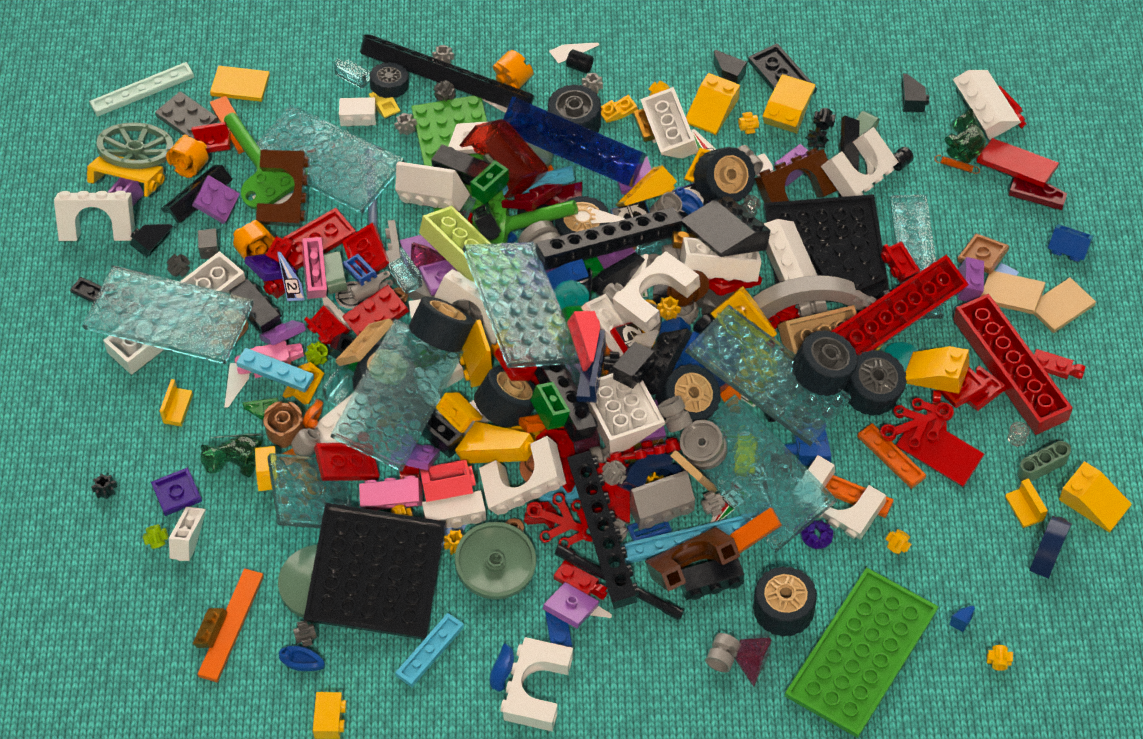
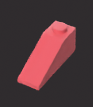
[567,311,600,371]

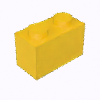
[313,692,347,739]

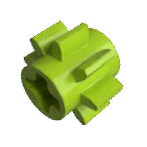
[304,341,328,366]
[142,524,169,549]

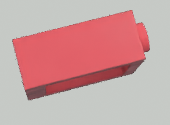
[420,460,476,502]

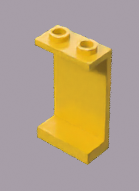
[87,155,165,197]

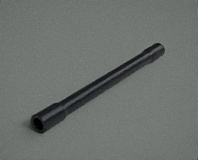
[554,544,684,621]

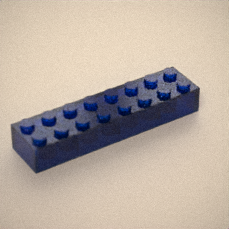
[499,96,647,187]

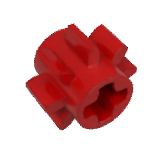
[776,304,799,323]

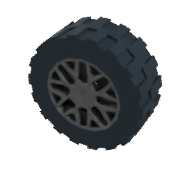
[370,62,408,98]

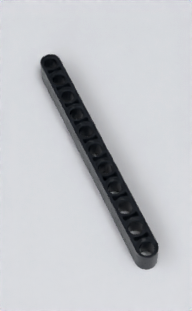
[360,34,534,114]

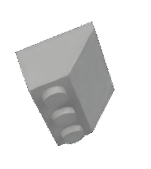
[630,471,695,530]

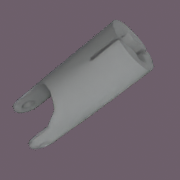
[350,271,393,303]

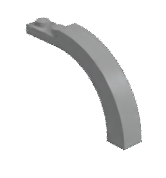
[385,220,470,311]
[753,276,877,319]

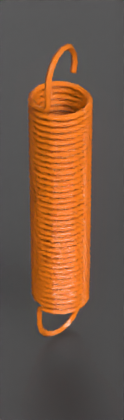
[935,155,980,174]

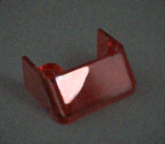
[459,119,548,199]

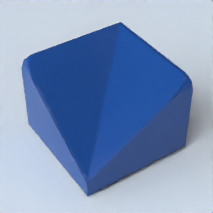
[949,606,975,632]

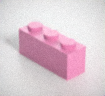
[302,237,327,299]
[359,476,423,510]

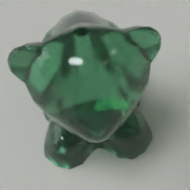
[944,108,986,163]
[200,435,262,478]

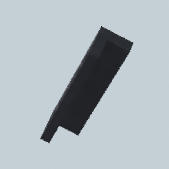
[161,165,233,223]

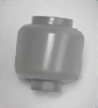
[291,428,321,458]

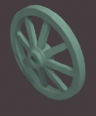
[96,123,173,169]

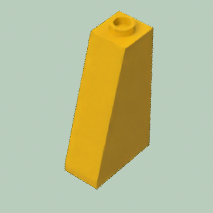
[455,421,534,464]

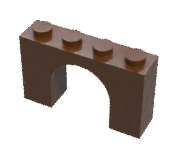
[755,148,838,203]
[256,149,310,227]
[645,527,740,592]

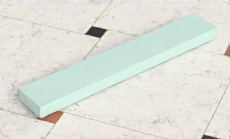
[89,62,194,117]

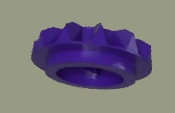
[801,519,833,549]

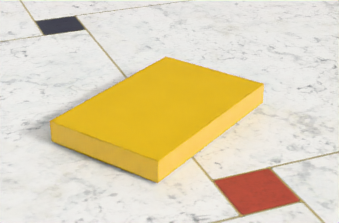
[210,66,270,102]

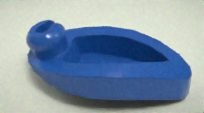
[675,187,704,215]
[489,643,514,692]
[279,646,325,671]

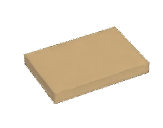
[980,271,1045,314]
[1034,278,1096,333]
[335,319,394,366]
[670,451,718,493]

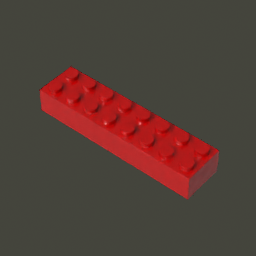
[831,254,969,356]
[953,293,1073,435]

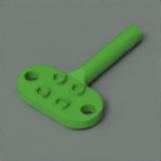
[224,112,308,210]
[472,200,578,252]

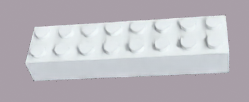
[103,251,246,375]

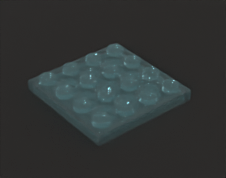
[267,453,352,529]

